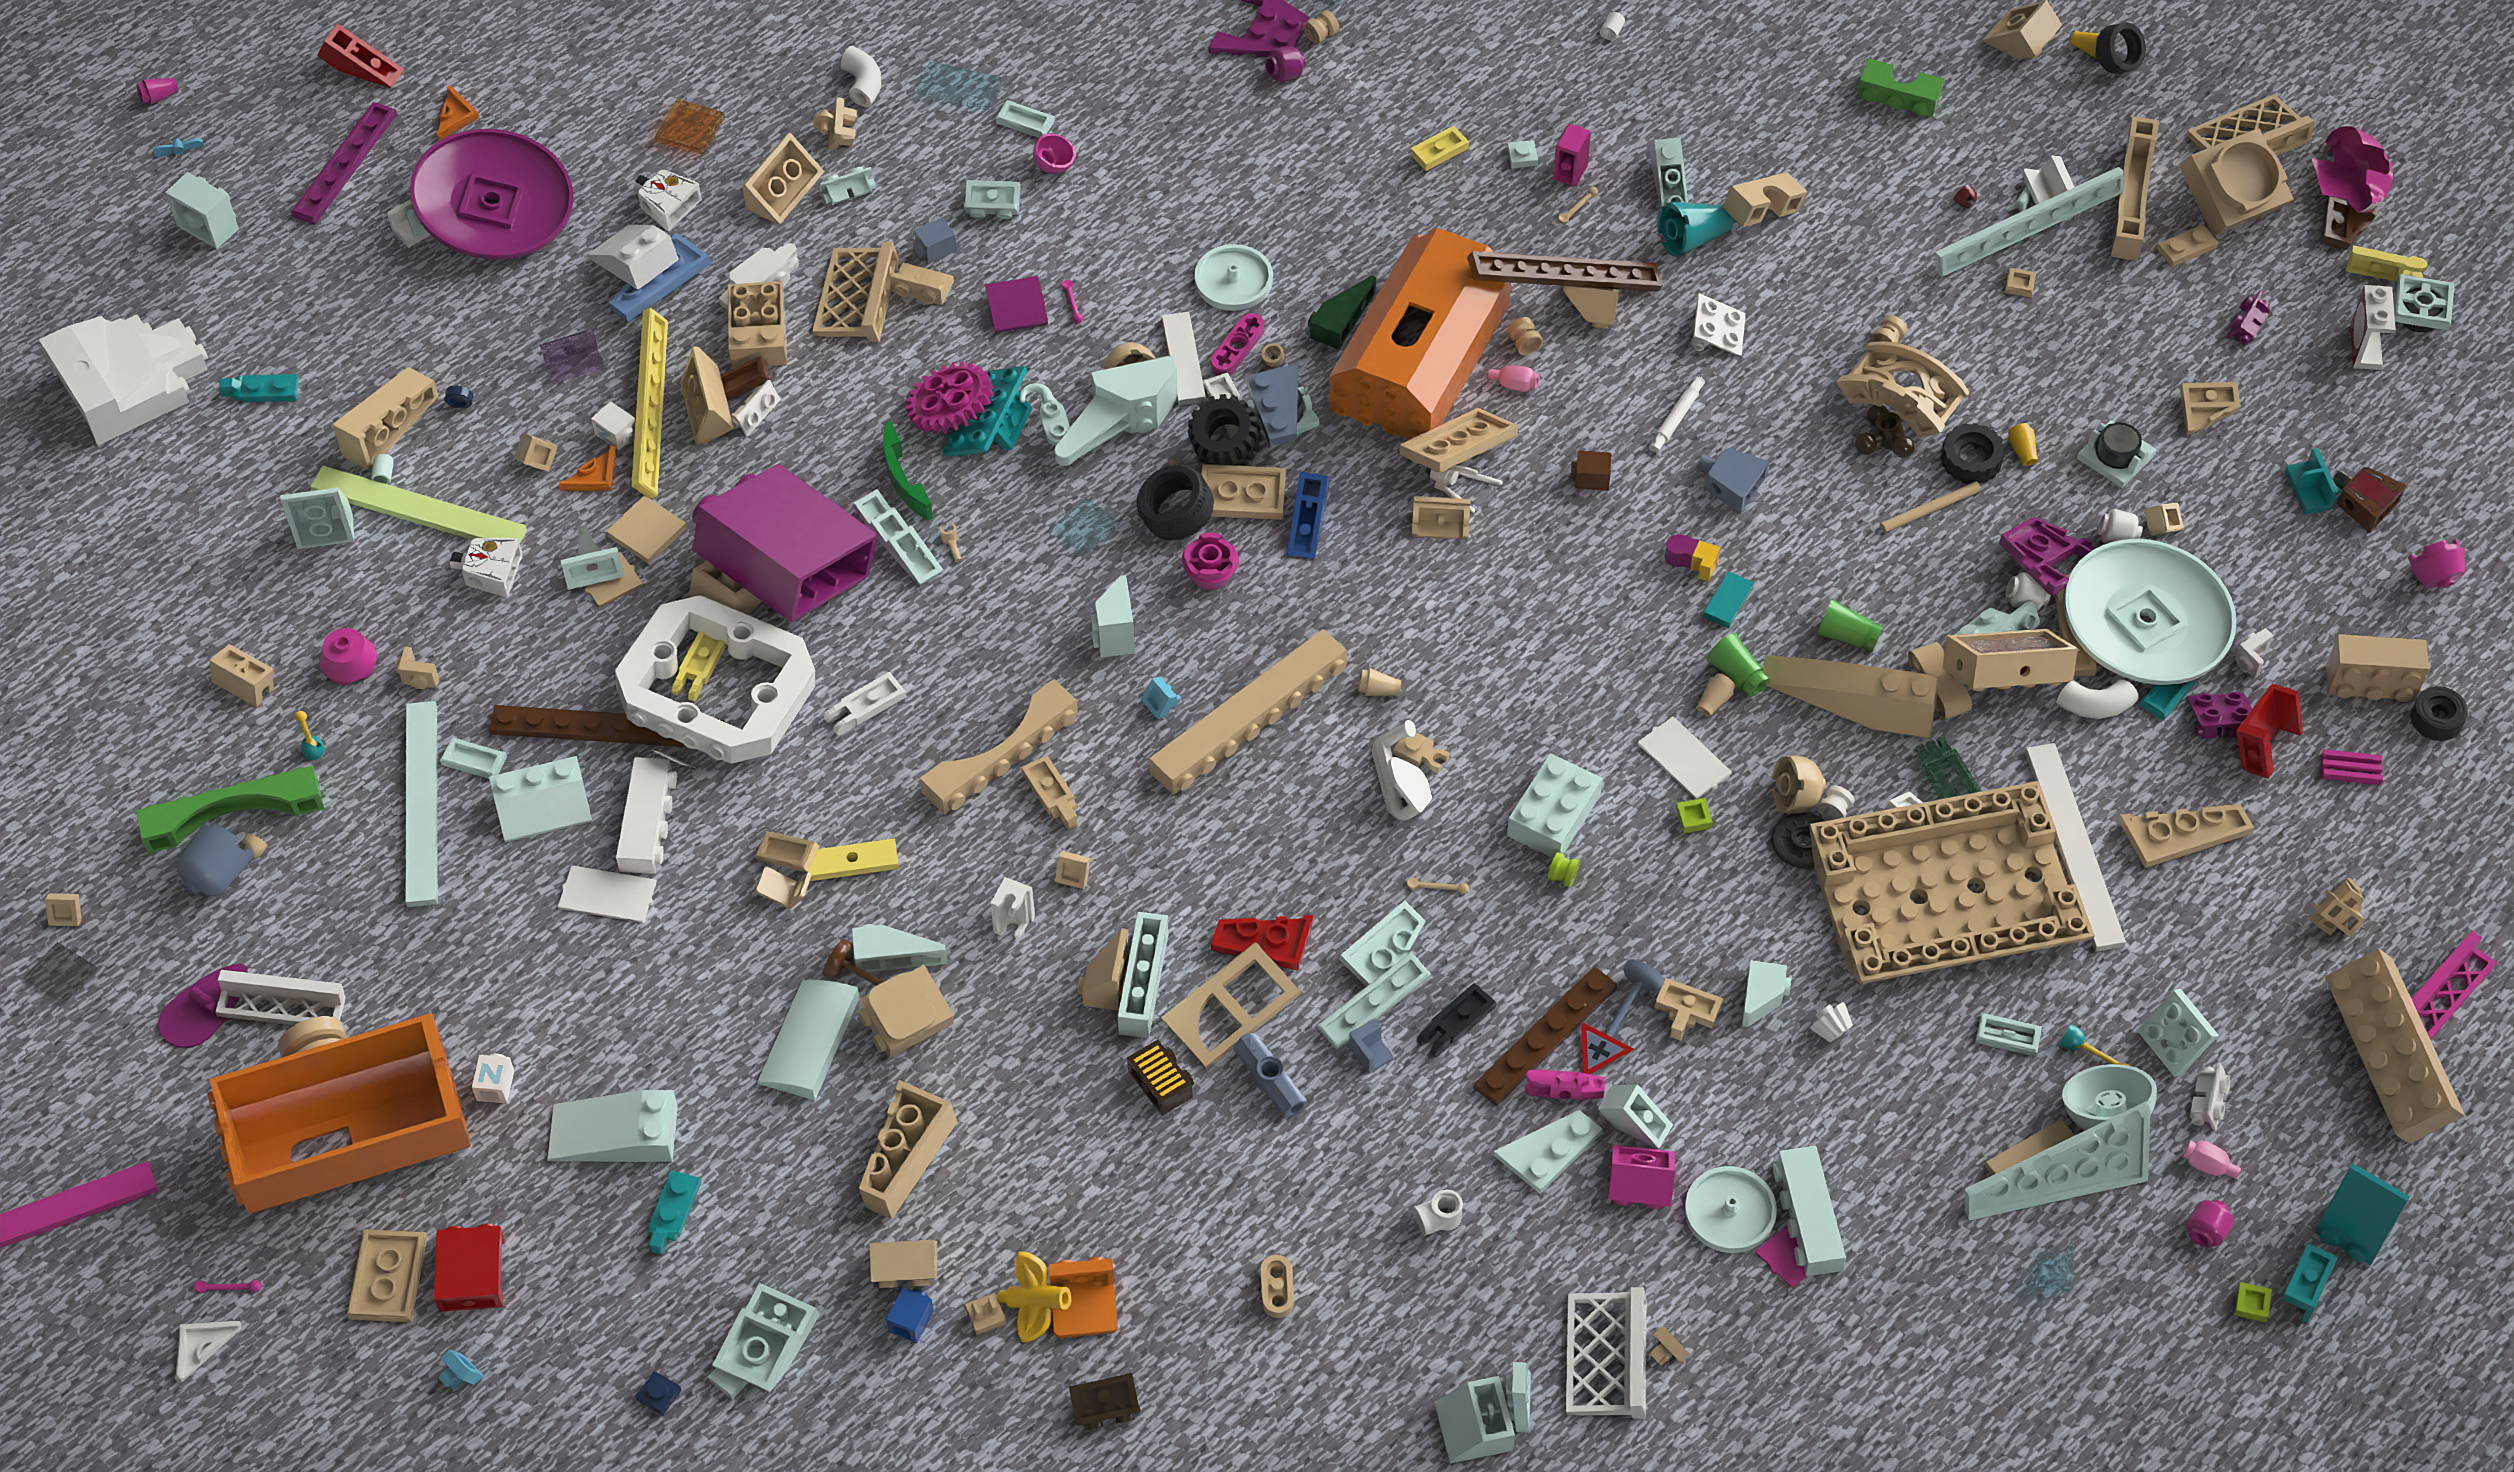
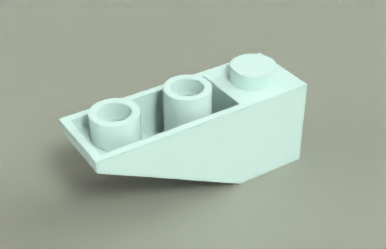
[1650,138,1688,207]

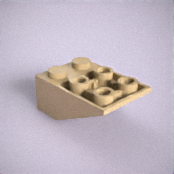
[728,281,787,368]

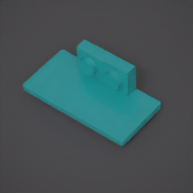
[943,366,1033,457]

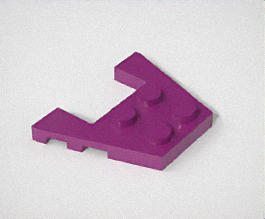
[1208,0,1310,57]
[1999,517,2096,596]

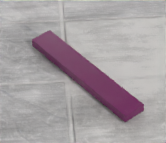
[291,102,397,225]

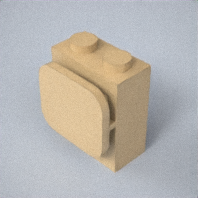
[857,965,954,1058]

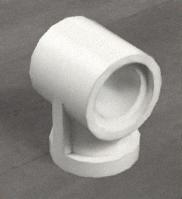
[1413,1189,1463,1236]

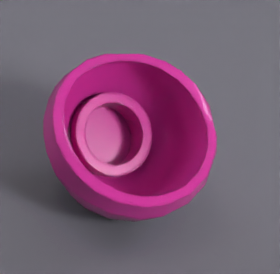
[1033,133,1076,174]

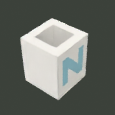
[591,401,636,451]
[472,1053,514,1103]

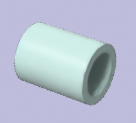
[371,454,394,485]

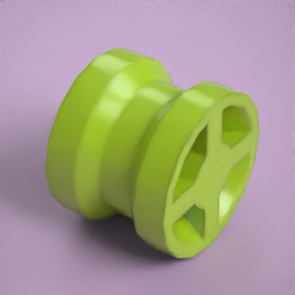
[1547,852,1581,888]

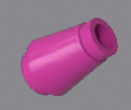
[136,77,178,105]

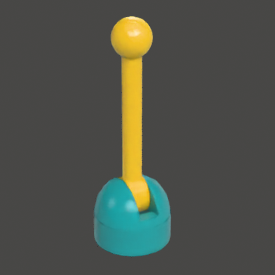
[295,711,325,760]
[2059,1023,2129,1066]

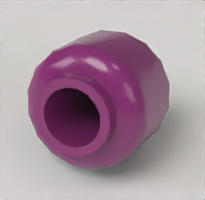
[1265,46,1306,82]

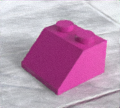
[1608,1145,1675,1209]

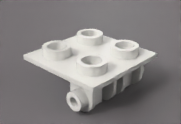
[1691,293,1745,356]

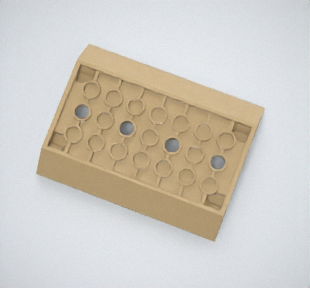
[1810,781,2095,984]

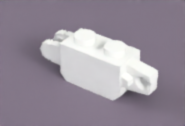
[719,243,799,311]

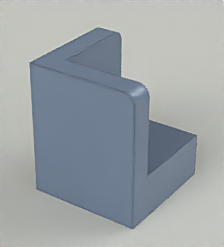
[1349,1019,1393,1074]

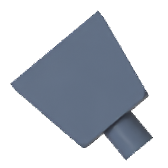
[1697,448,1769,513]

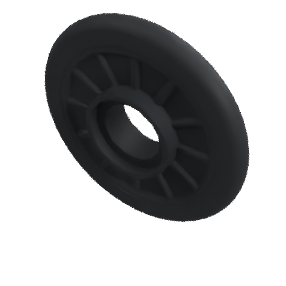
[1771,812,1825,869]

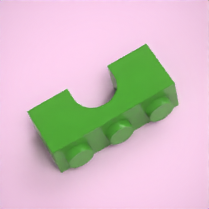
[1857,58,1944,117]

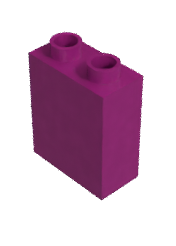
[692,463,877,622]

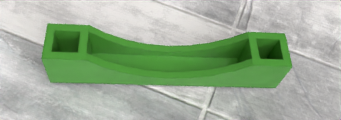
[136,765,325,853]

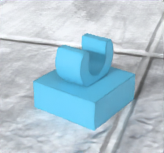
[1141,677,1181,719]
[438,1349,483,1389]

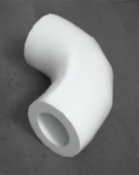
[841,46,881,108]
[2056,679,2138,719]

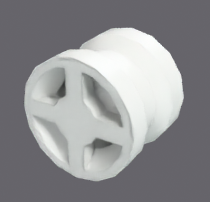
[1817,785,1855,820]

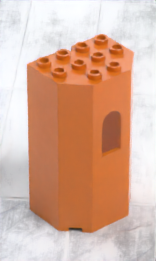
[1329,228,1511,440]
[207,1013,471,1214]

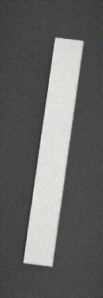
[2025,743,2126,952]

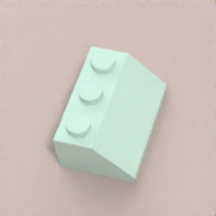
[489,756,593,843]

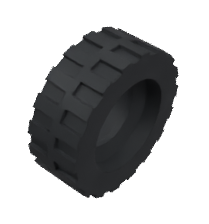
[1940,423,2005,484]

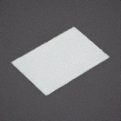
[652,750,696,768]

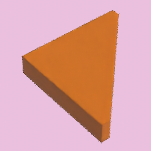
[436,85,480,141]
[559,445,617,491]

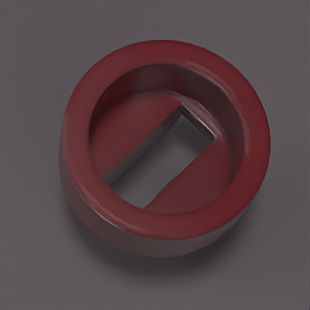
[1953,184,1977,208]

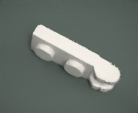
[823,672,906,736]

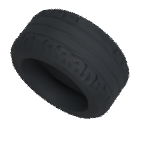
[1136,464,1214,541]

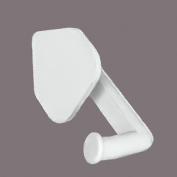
[1372,720,1432,821]

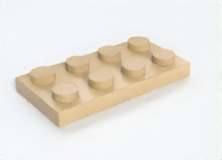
[1400,408,1518,473]

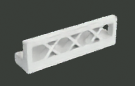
[216,970,346,1025]

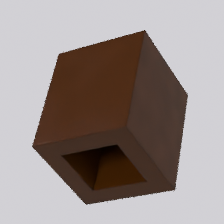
[1570,450,1612,491]

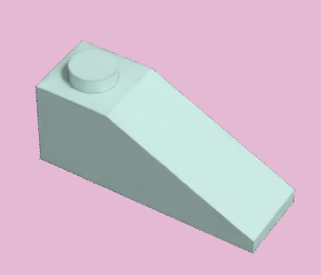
[852,924,947,972]

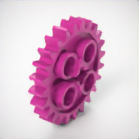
[905,361,993,435]

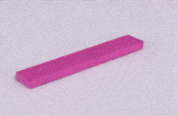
[0,1161,158,1248]

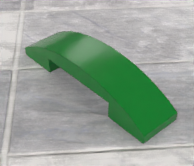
[883,421,933,520]

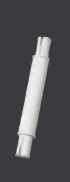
[1649,376,1705,454]

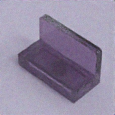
[539,329,605,384]

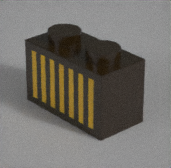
[1127,1039,1194,1116]

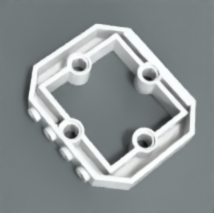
[615,595,815,764]

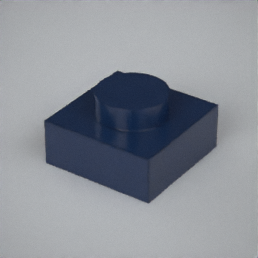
[635,1371,682,1416]

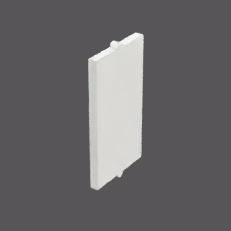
[1638,717,1732,799]
[558,865,657,923]

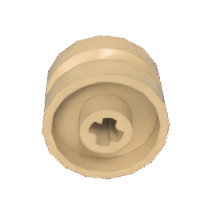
[277,1016,348,1057]

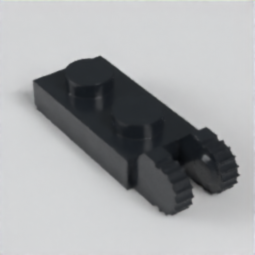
[1416,983,1496,1057]

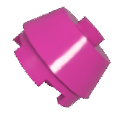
[1182,533,1239,590]
[2408,539,2465,589]
[319,628,377,685]

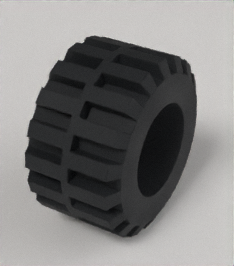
[1188,394,1262,466]

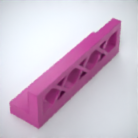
[2412,931,2497,1040]

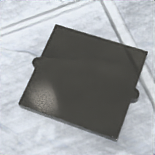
[23,942,98,1005]

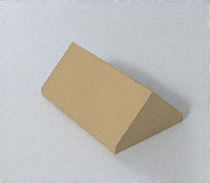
[742,132,825,225]
[680,346,734,445]

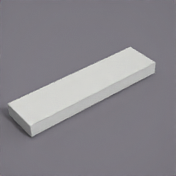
[1162,312,1206,406]

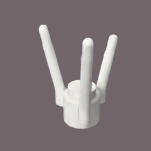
[1430,465,1502,513]

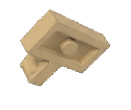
[1655,978,1723,1041]

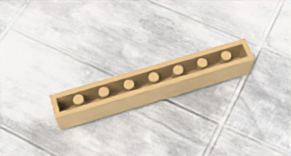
[1149,629,1347,795]

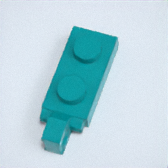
[219,374,299,403]
[648,1170,702,1255]

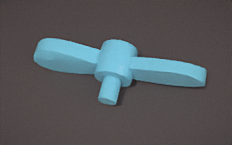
[153,138,204,158]

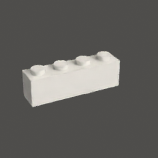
[616,757,677,874]

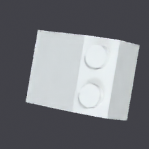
[587,225,679,290]

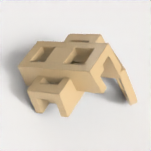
[2308,878,2366,937]

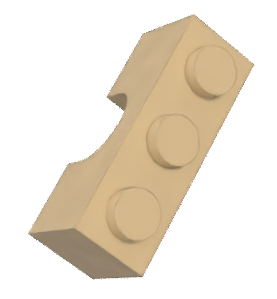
[1722,172,1807,227]

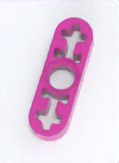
[1211,313,1264,376]

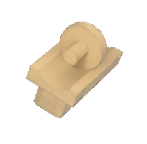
[813,97,857,150]

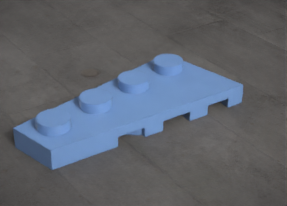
[609,233,711,322]

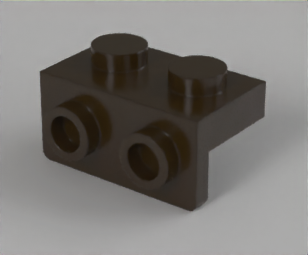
[1068,1373,1141,1430]

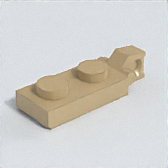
[1021,755,1078,830]

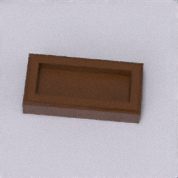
[720,356,770,401]

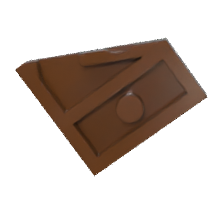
[2321,196,2378,250]

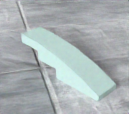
[853,489,943,586]

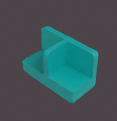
[2285,448,2338,515]
[2282,1243,2338,1323]

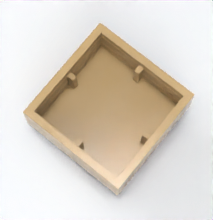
[2179,128,2294,236]

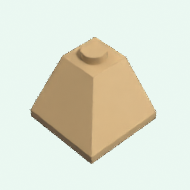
[1563,286,1620,329]
[1078,928,1129,1011]

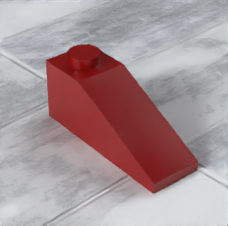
[317,24,404,88]

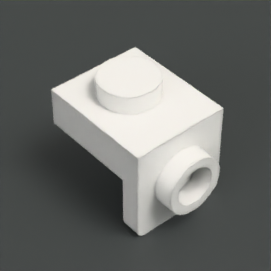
[2235,628,2274,679]

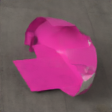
[2312,126,2393,213]

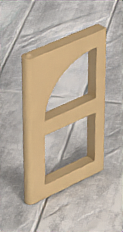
[1161,942,1301,1069]

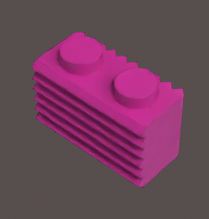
[1552,124,1591,186]

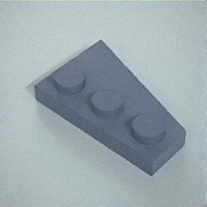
[1246,363,1299,446]

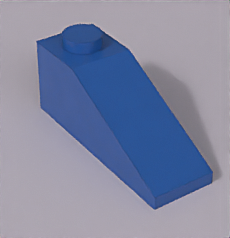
[1287,472,1330,559]

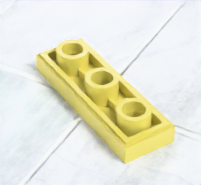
[809,838,899,881]

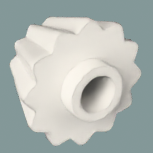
[1810,1002,1853,1042]

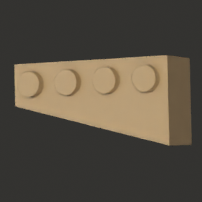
[859,1080,957,1219]

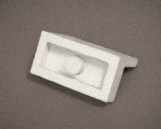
[2022,156,2074,205]

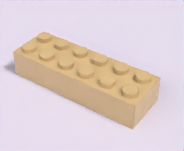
[2324,948,2465,1143]

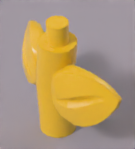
[997,1251,1071,1342]

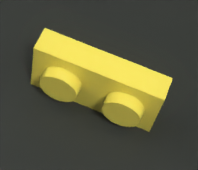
[1411,125,1469,171]

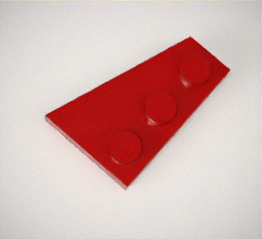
[1211,915,1314,971]

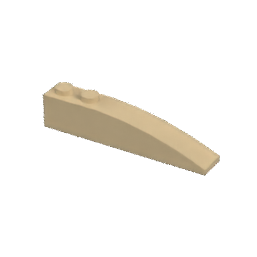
[1763,655,1939,739]

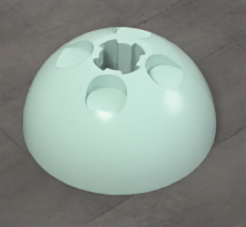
[2062,1064,2157,1131]

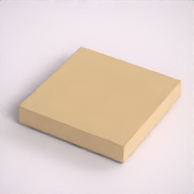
[606,495,687,564]

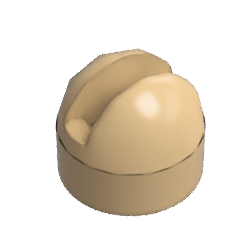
[1262,343,1285,368]
[241,833,268,858]

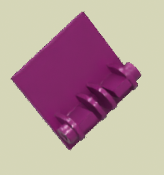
[2187,692,2252,739]

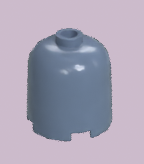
[177,820,254,896]

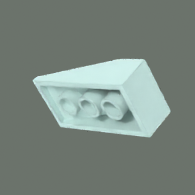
[547,1090,678,1162]

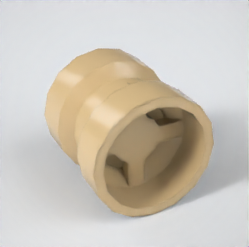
[1303,10,1339,45]
[1870,315,1908,343]
[1507,317,1543,355]

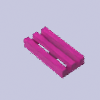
[2321,749,2383,785]

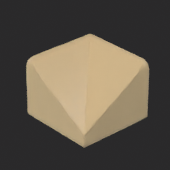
[2144,503,2184,536]

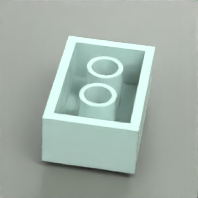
[1507,753,1603,858]

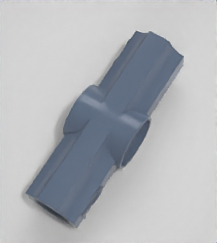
[1233,1032,1307,1118]

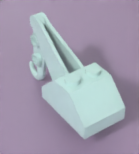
[1019,355,1178,466]

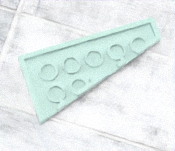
[1965,1101,2151,1221]

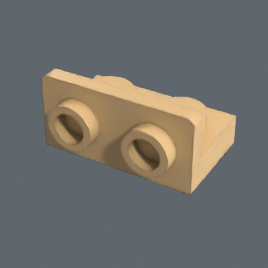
[890,263,954,305]

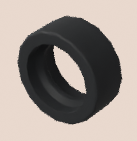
[2096,22,2146,74]

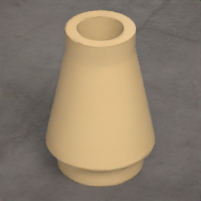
[1357,668,1401,697]
[1696,673,1735,717]

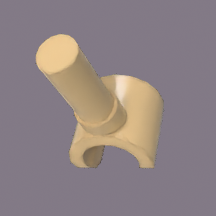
[940,523,962,562]

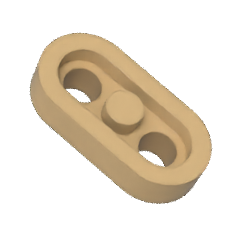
[1260,1255,1294,1318]

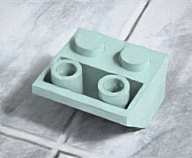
[1434,1376,1515,1463]

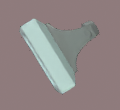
[561,525,624,590]

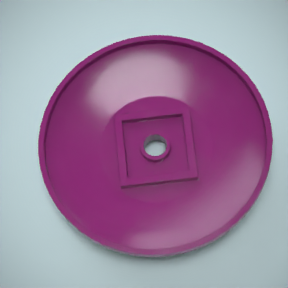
[410,129,573,260]

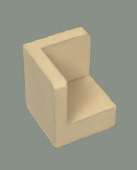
[514,432,558,472]

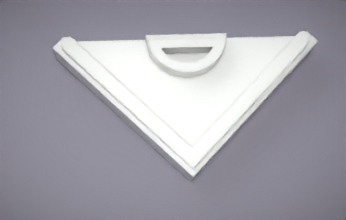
[175,1321,241,1383]

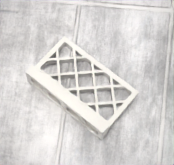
[1566,1287,1647,1419]

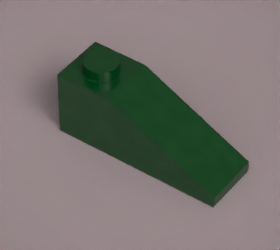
[1308,275,1376,350]

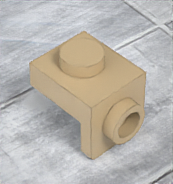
[396,647,439,689]

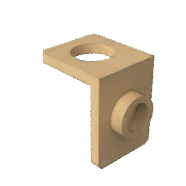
[755,867,812,909]

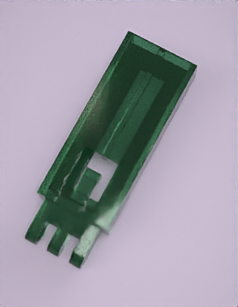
[1916,736,1982,799]

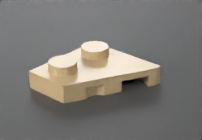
[2180,382,2241,435]

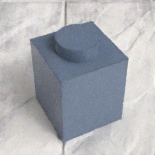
[913,217,957,264]

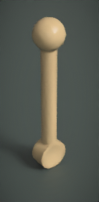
[1558,187,1598,224]
[1407,877,1469,894]

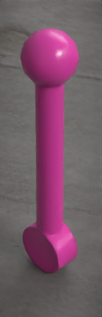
[1062,280,1083,324]
[194,1280,261,1294]

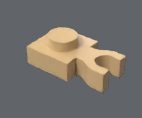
[1393,732,1450,773]

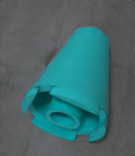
[1657,202,1735,256]

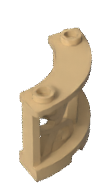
[1837,342,1969,438]

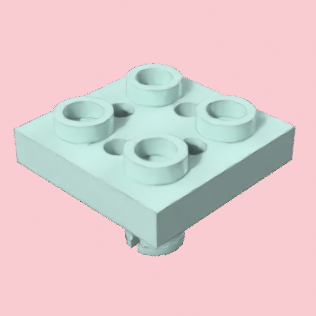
[2137,989,2219,1077]

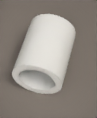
[1600,12,1625,41]

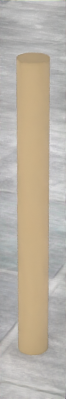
[1879,482,1981,533]

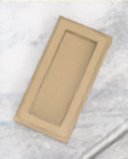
[755,831,819,872]

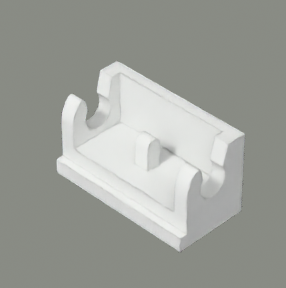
[990,877,1035,938]

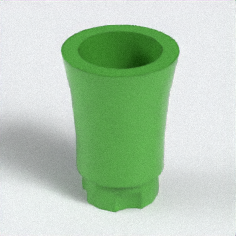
[1817,598,1884,652]
[1706,633,1770,698]

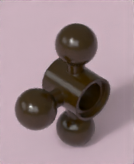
[1855,405,1915,458]

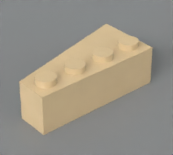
[333,367,439,471]

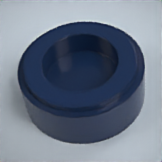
[444,385,474,408]

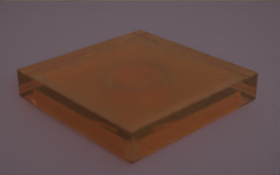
[655,99,725,155]

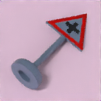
[1581,959,1664,1075]

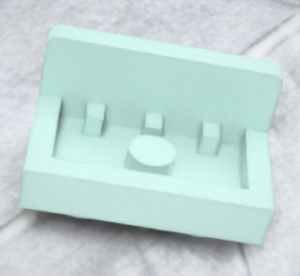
[964,180,1021,219]

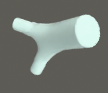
[2006,187,2032,213]

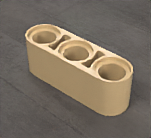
[1908,642,1972,720]

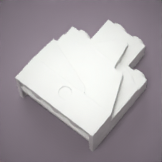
[39,315,208,445]

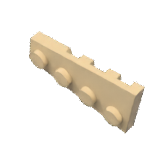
[2118,804,2254,868]

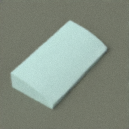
[757,980,859,1100]

